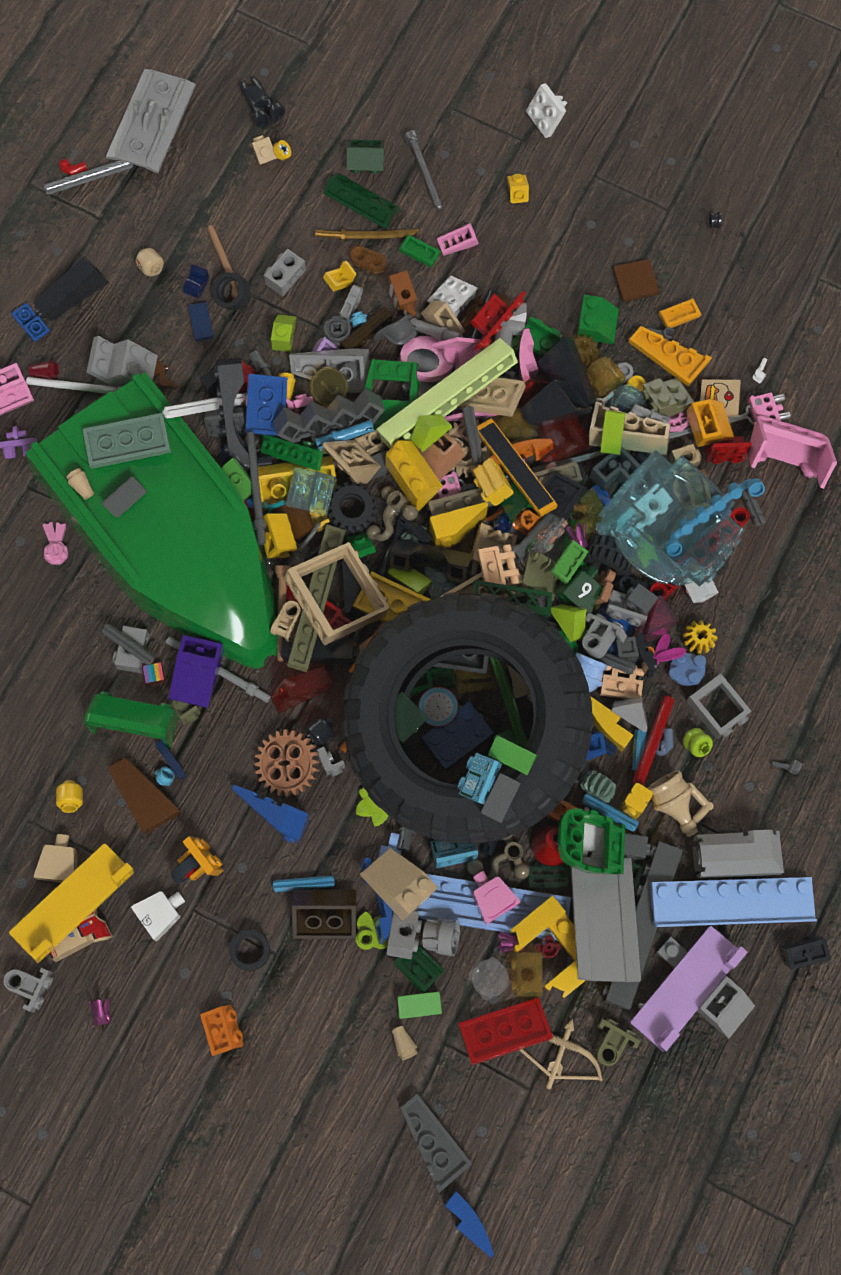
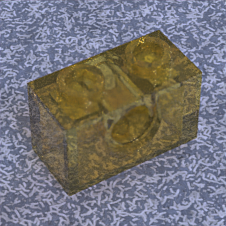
[511,953,543,997]

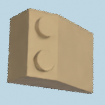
[322,440,381,485]
[360,848,438,921]

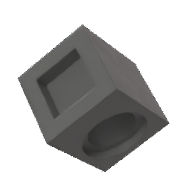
[624,584,659,616]
[624,833,651,860]

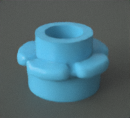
[349,312,367,327]
[155,767,175,786]

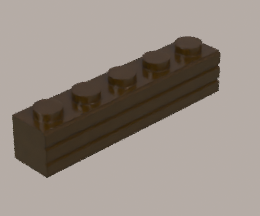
[341,307,393,349]

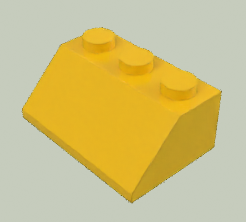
[386,441,443,512]

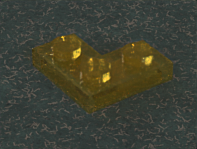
[571,488,611,540]

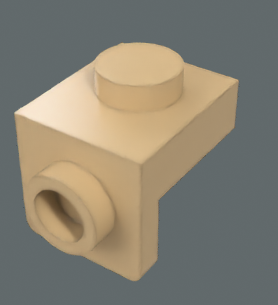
[250,135,277,165]

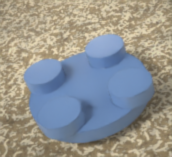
[669,653,706,686]

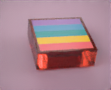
[142,661,166,686]

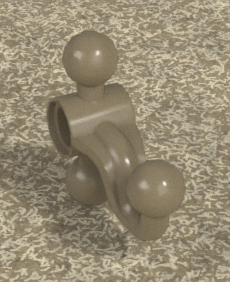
[366,486,418,541]
[467,835,530,881]

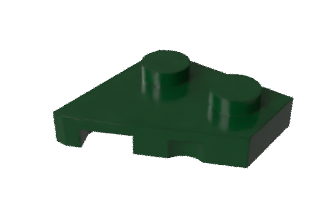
[499,483,529,524]

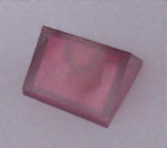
[644,595,677,643]

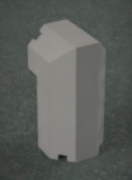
[693,830,784,879]

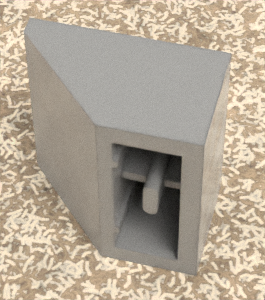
[697,976,755,1039]

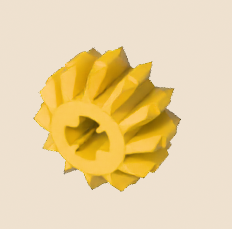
[683,620,718,654]

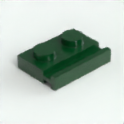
[393,945,445,994]

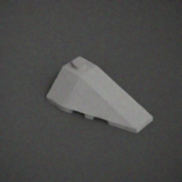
[289,349,370,393]

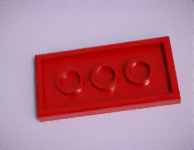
[458,997,553,1065]

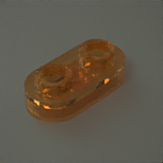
[351,246,387,273]

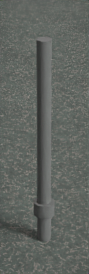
[246,432,266,545]

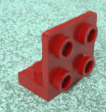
[704,436,752,464]

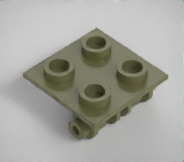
[522,550,558,602]

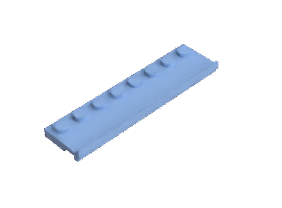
[415,874,571,942]
[650,877,817,927]

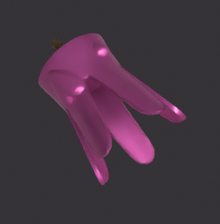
[566,522,588,548]
[497,931,529,953]
[88,998,111,1031]

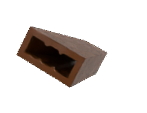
[107,758,181,835]

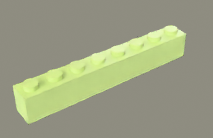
[376,338,518,449]

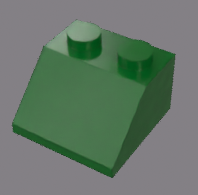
[576,295,619,344]

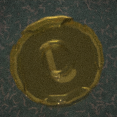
[310,367,348,406]

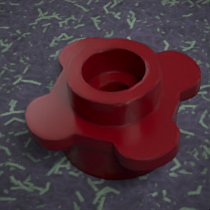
[536,935,561,959]

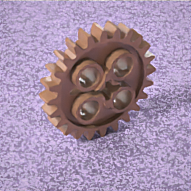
[254,730,321,797]

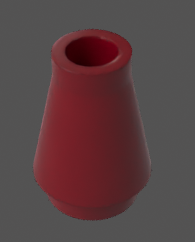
[28,360,59,380]

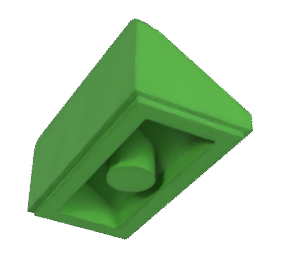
[488,735,537,775]
[397,992,442,1019]

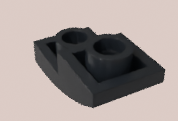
[636,633,657,678]

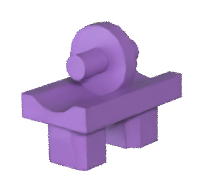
[0,426,37,459]

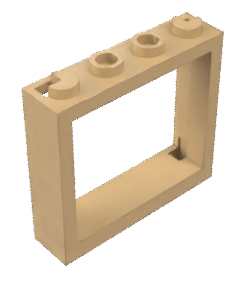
[284,542,390,645]

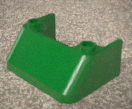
[83,692,179,749]

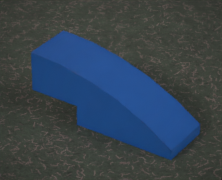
[444,1191,494,1258]

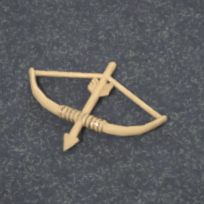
[519,1019,603,1089]

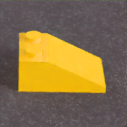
[429,502,488,550]

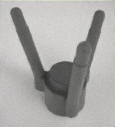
[291,522,321,562]

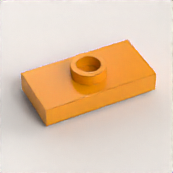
[659,299,701,328]

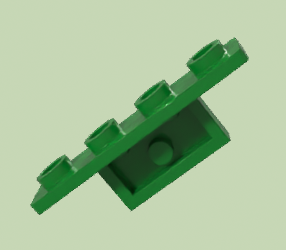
[260,435,323,471]

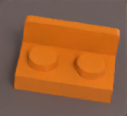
[200,1005,244,1056]

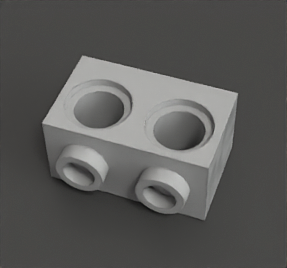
[264,249,306,297]

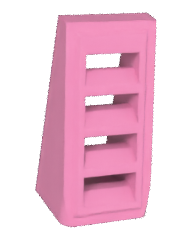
[436,223,479,256]

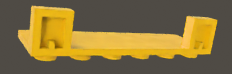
[9,844,134,963]

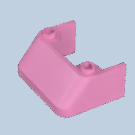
[432,337,497,421]
[748,416,837,489]

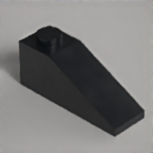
[342,556,371,618]

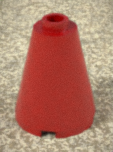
[531,825,564,867]

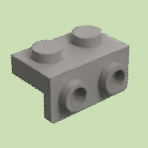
[605,590,647,626]

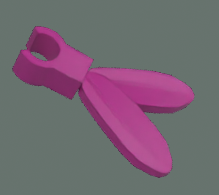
[654,634,686,665]

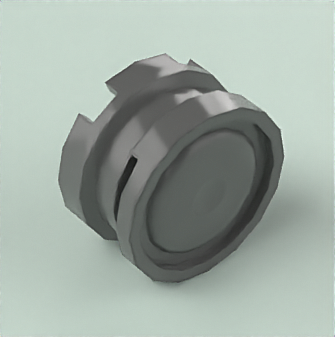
[324,316,351,347]

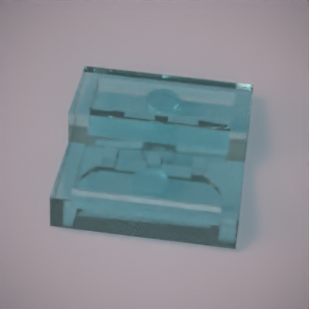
[286,467,336,515]

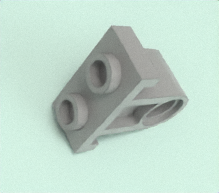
[582,613,627,659]
[4,968,53,1013]

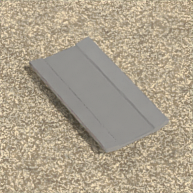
[106,69,196,173]
[571,857,641,982]

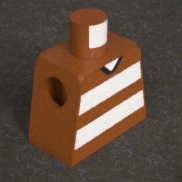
[387,270,417,319]

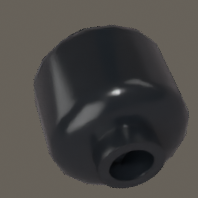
[305,716,335,746]

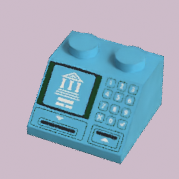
[458,753,502,804]
[430,839,478,868]

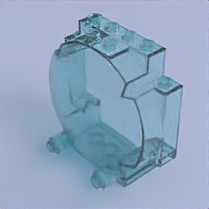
[596,450,744,587]

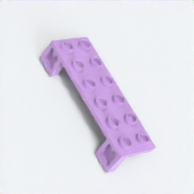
[630,926,748,1052]

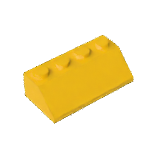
[258,456,337,512]

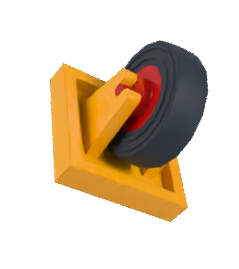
[171,836,224,884]

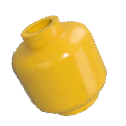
[56,780,83,813]

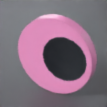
[400,336,455,382]

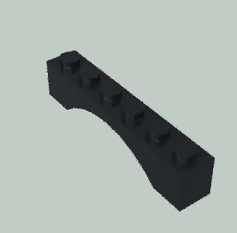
[214,358,251,478]

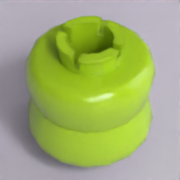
[683,728,713,757]

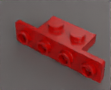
[470,290,526,351]

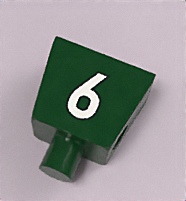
[553,565,602,616]

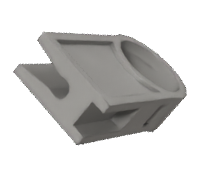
[340,285,363,324]

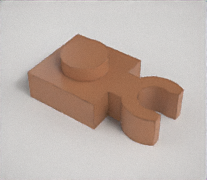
[595,569,616,604]

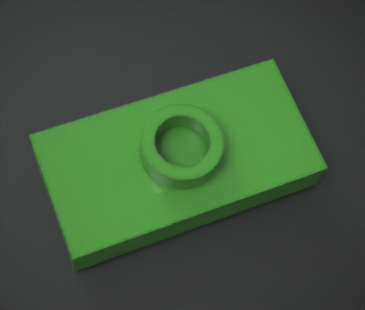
[221,458,253,501]
[550,540,589,584]

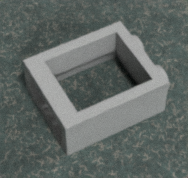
[686,674,751,739]

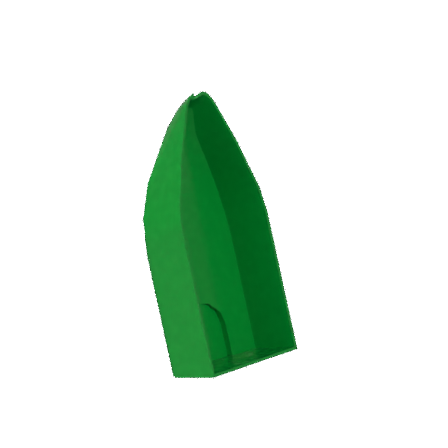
[25,372,279,669]

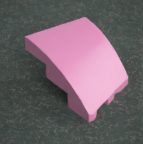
[519,328,538,400]

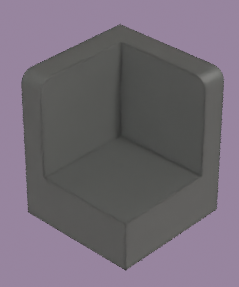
[615,636,639,662]

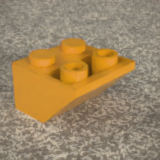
[686,399,734,447]

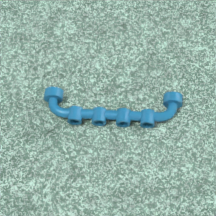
[665,479,765,556]

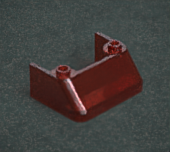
[519,379,590,462]

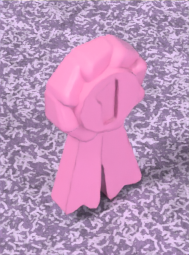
[43,522,68,565]

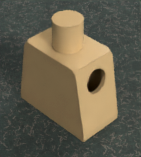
[34,834,77,883]

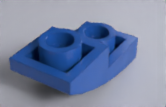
[11,303,50,342]

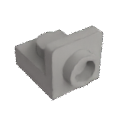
[316,747,345,776]

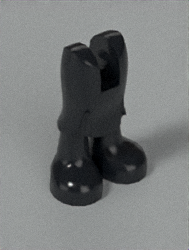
[240,77,285,127]

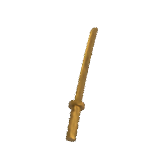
[315,229,419,241]

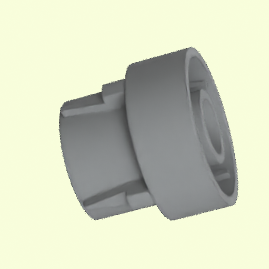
[422,918,460,956]

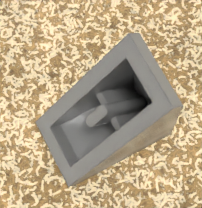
[611,697,648,732]

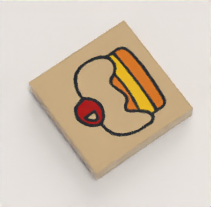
[700,380,741,418]

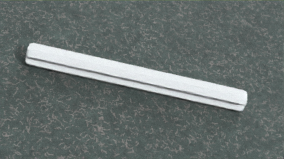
[162,392,247,419]

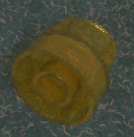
[587,357,626,397]

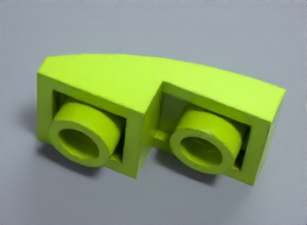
[601,410,626,455]

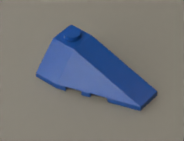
[232,785,310,844]

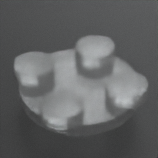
[469,957,511,1000]

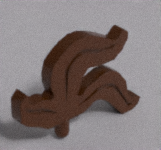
[153,359,176,390]

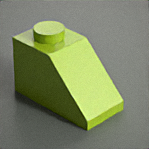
[271,314,297,352]

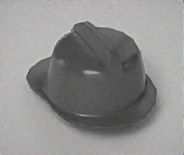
[373,314,417,345]

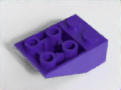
[169,635,224,708]

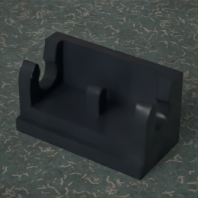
[779,936,831,970]

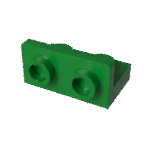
[524,316,562,357]

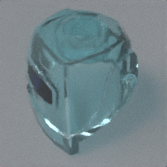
[608,385,646,414]

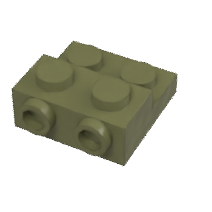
[641,377,694,417]

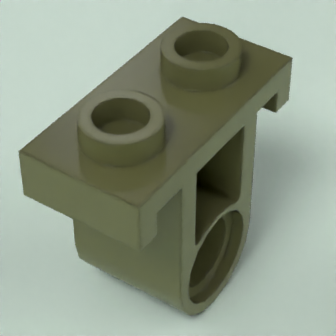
[595,1018,640,1066]

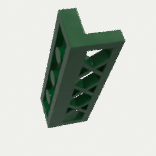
[323,173,401,229]
[473,580,552,619]

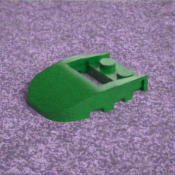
[365,359,420,430]
[558,808,626,875]

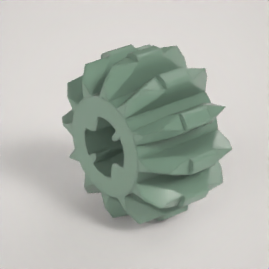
[581,771,617,802]

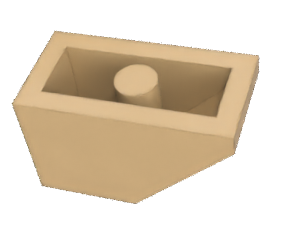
[421,300,465,334]

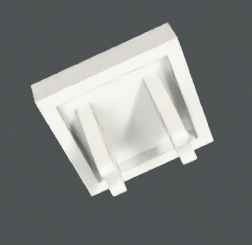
[526,84,567,138]

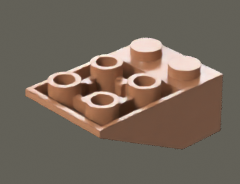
[415,433,466,480]

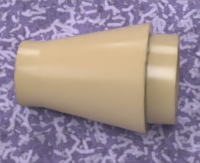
[66,468,94,500]
[392,1026,417,1060]

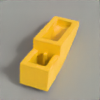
[591,697,633,752]

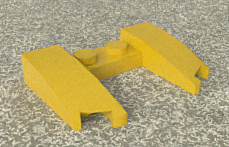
[510,895,586,998]

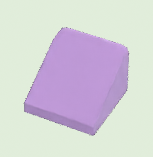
[312,337,339,352]

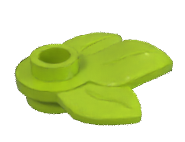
[356,787,389,826]
[356,912,390,950]

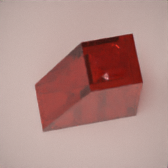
[271,666,333,714]

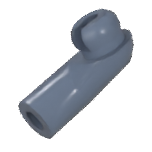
[656,729,674,756]

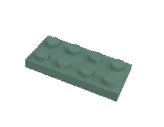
[83,413,171,469]

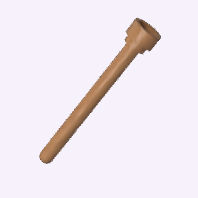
[207,225,239,300]
[275,565,291,662]

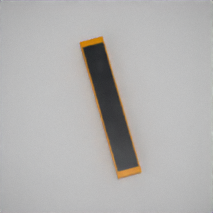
[477,418,557,517]

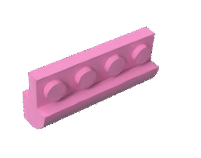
[0,363,34,415]

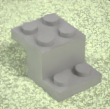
[87,336,158,387]

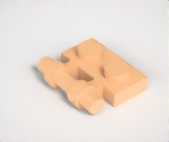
[477,544,519,590]
[600,665,644,699]

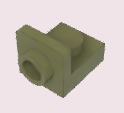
[170,700,200,724]

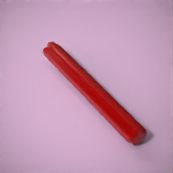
[632,695,675,786]

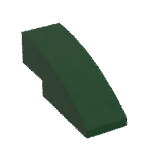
[410,668,457,696]

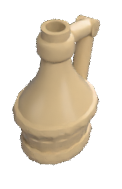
[647,771,713,837]

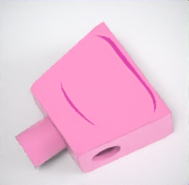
[472,871,520,925]

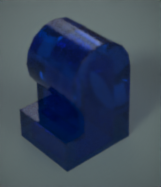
[183,264,209,298]

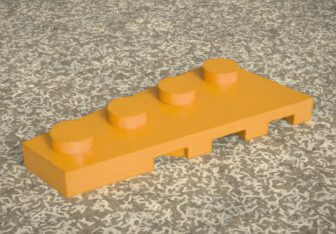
[628,326,712,387]

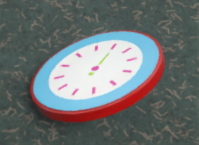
[418,687,459,727]

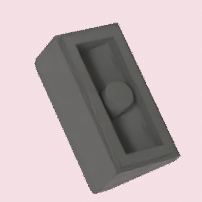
[102,476,147,518]
[481,773,521,823]

